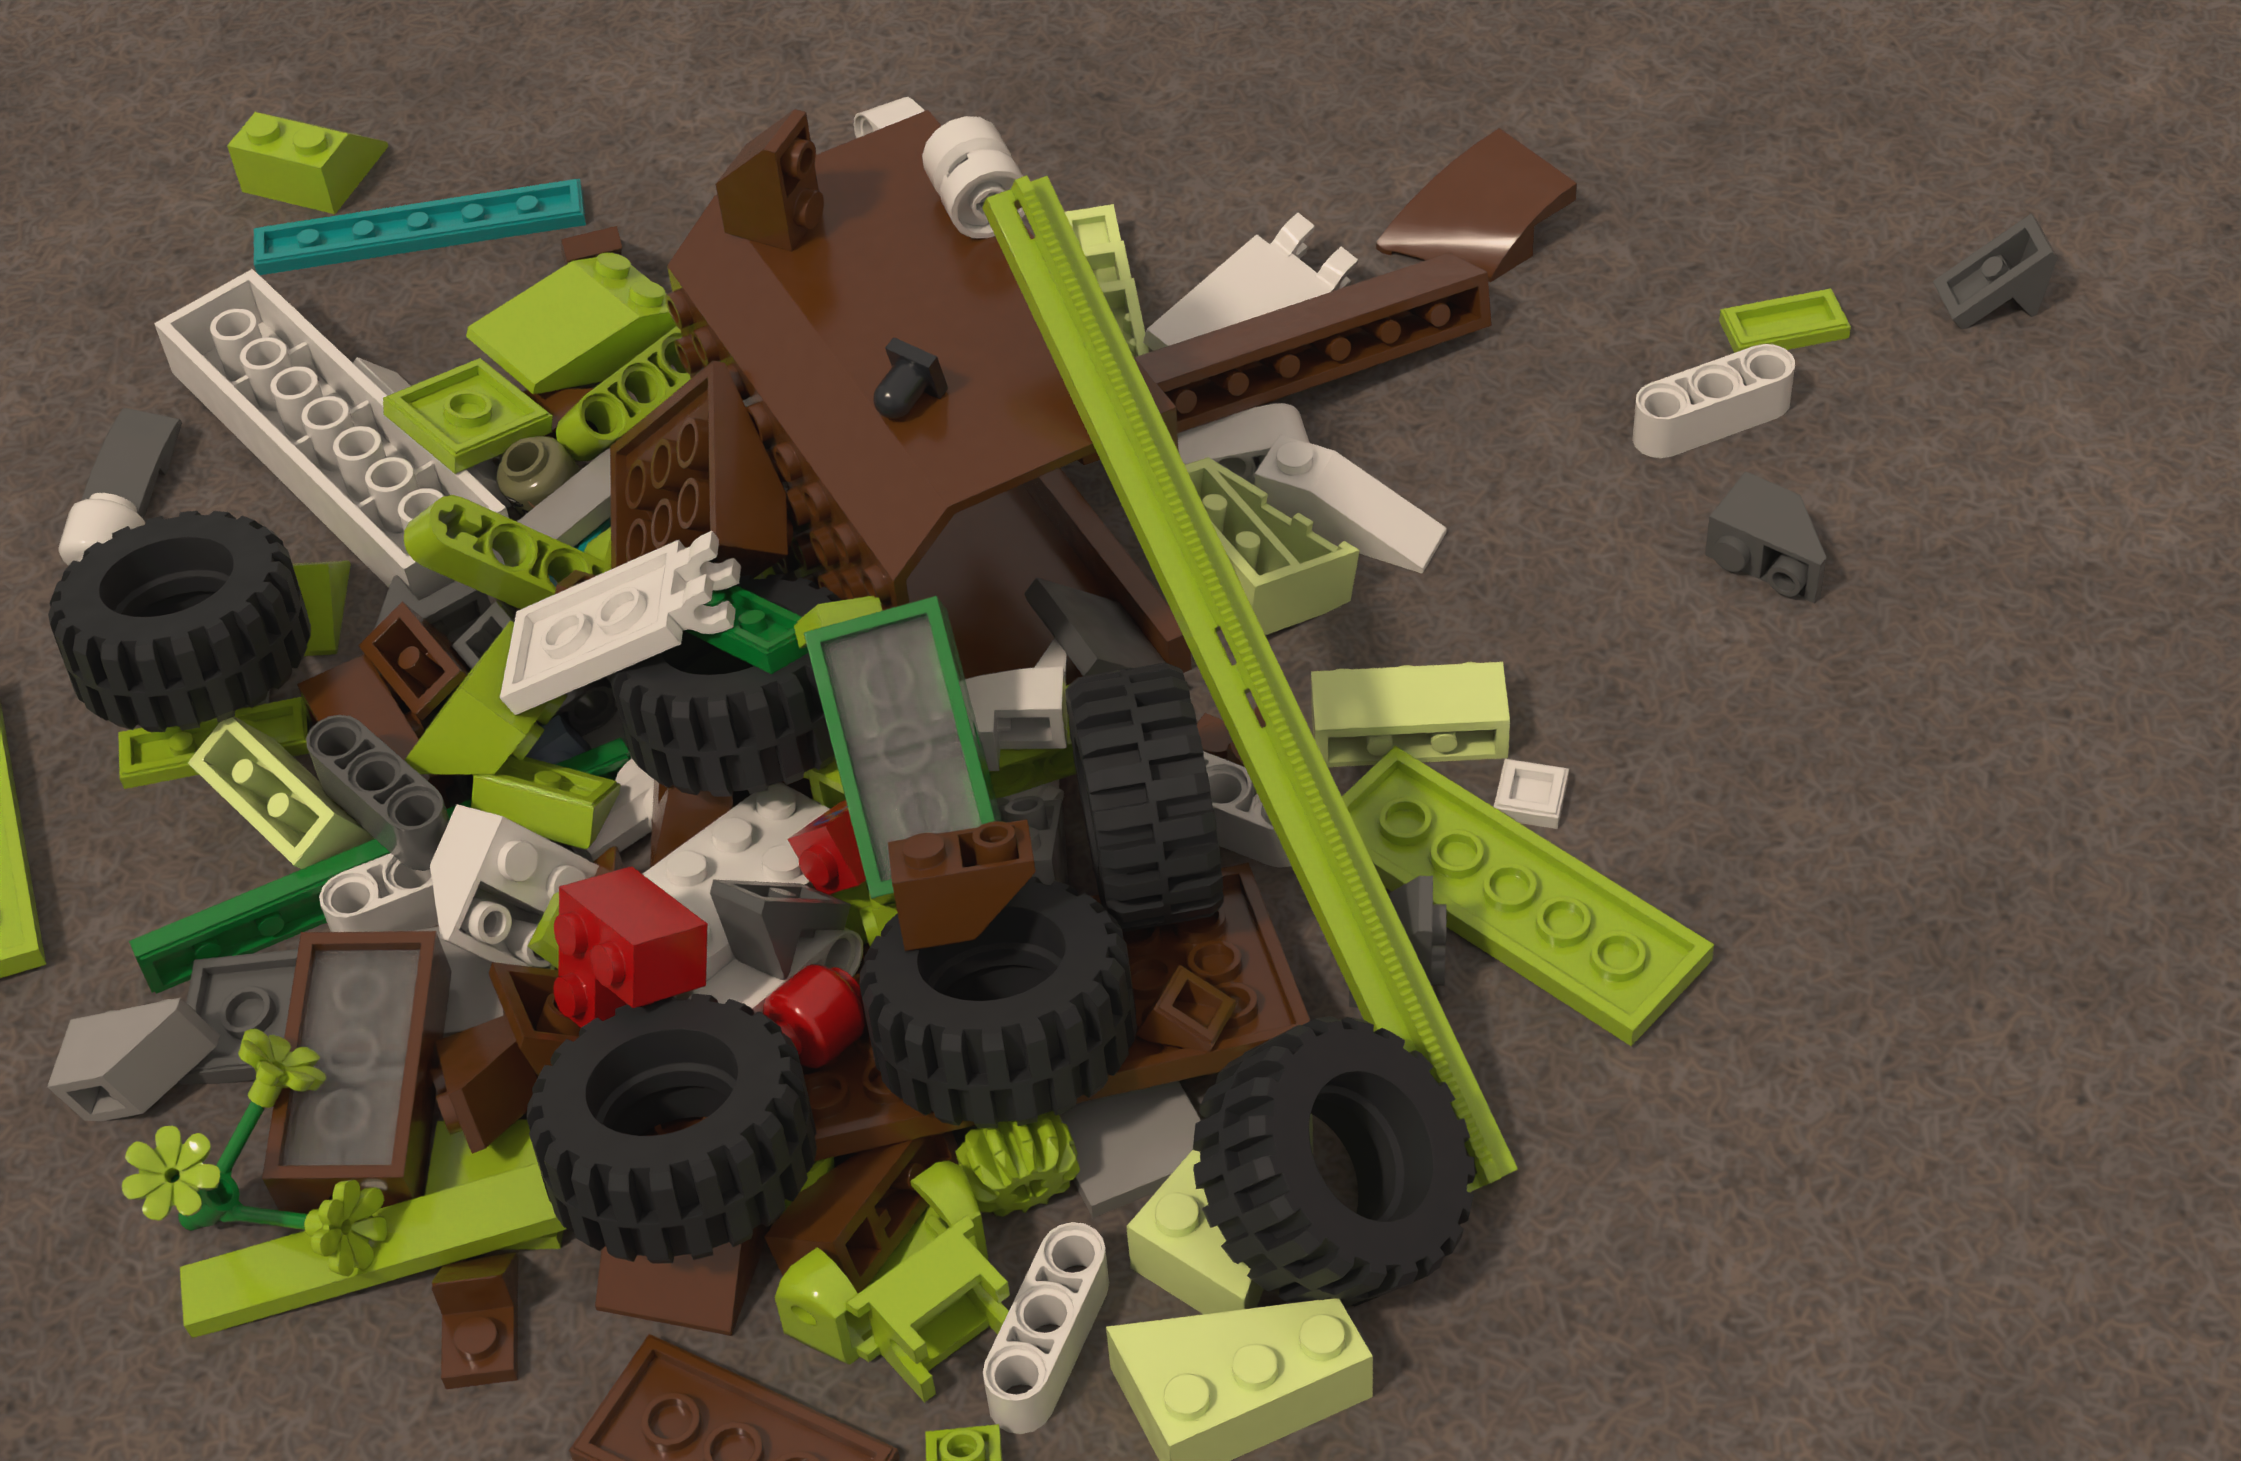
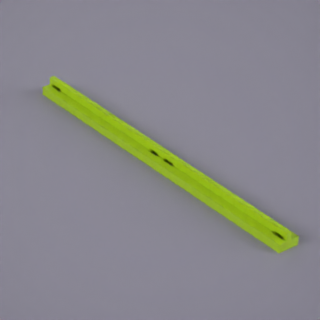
[982,175,1518,1192]

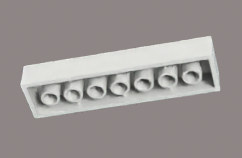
[154,269,509,601]

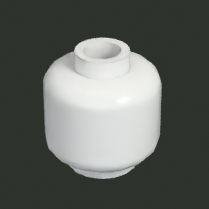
[59,493,145,566]

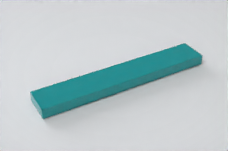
[253,179,586,275]

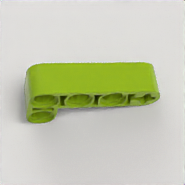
[403,495,611,609]

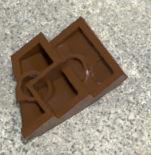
[1376,128,1577,282]

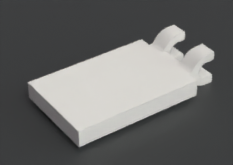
[1143,213,1358,351]
[500,531,741,715]

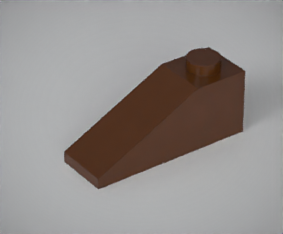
[764,1131,959,1293]

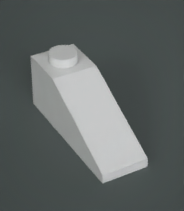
[1254,434,1447,574]

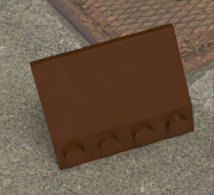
[610,361,793,579]

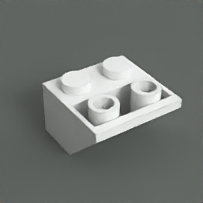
[430,804,599,970]

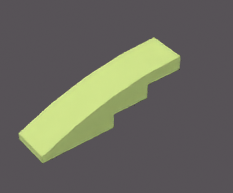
[1065,204,1149,357]

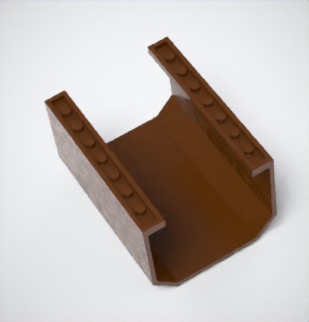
[665,110,1192,686]

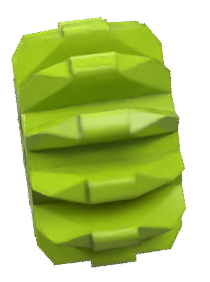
[955,1111,1080,1216]

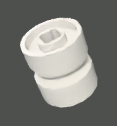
[922,116,1025,239]

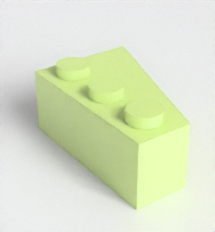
[1185,457,1360,635]
[1106,1298,1373,1461]

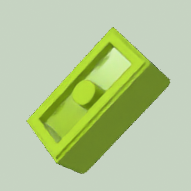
[471,754,621,849]

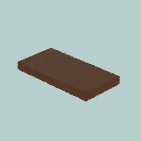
[569,1334,900,1461]

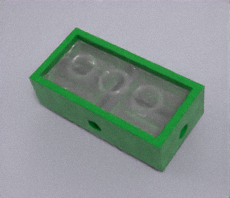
[804,596,1002,905]

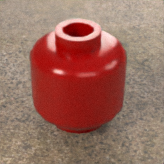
[763,964,866,1069]

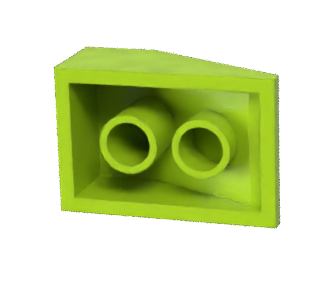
[466,253,676,394]

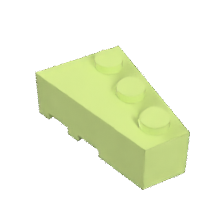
[1127,1114,1313,1314]

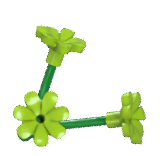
[122,1029,388,1277]

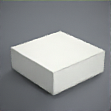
[1494,759,1569,829]

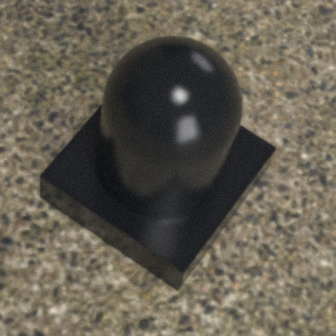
[873,337,948,419]

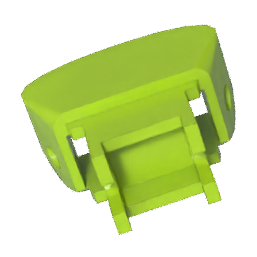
[774,1160,1010,1403]

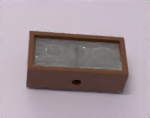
[262,931,452,1214]

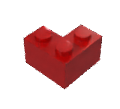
[553,866,708,1027]

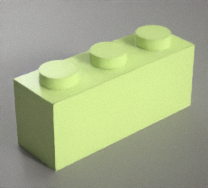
[1311,662,1510,767]
[188,717,375,869]

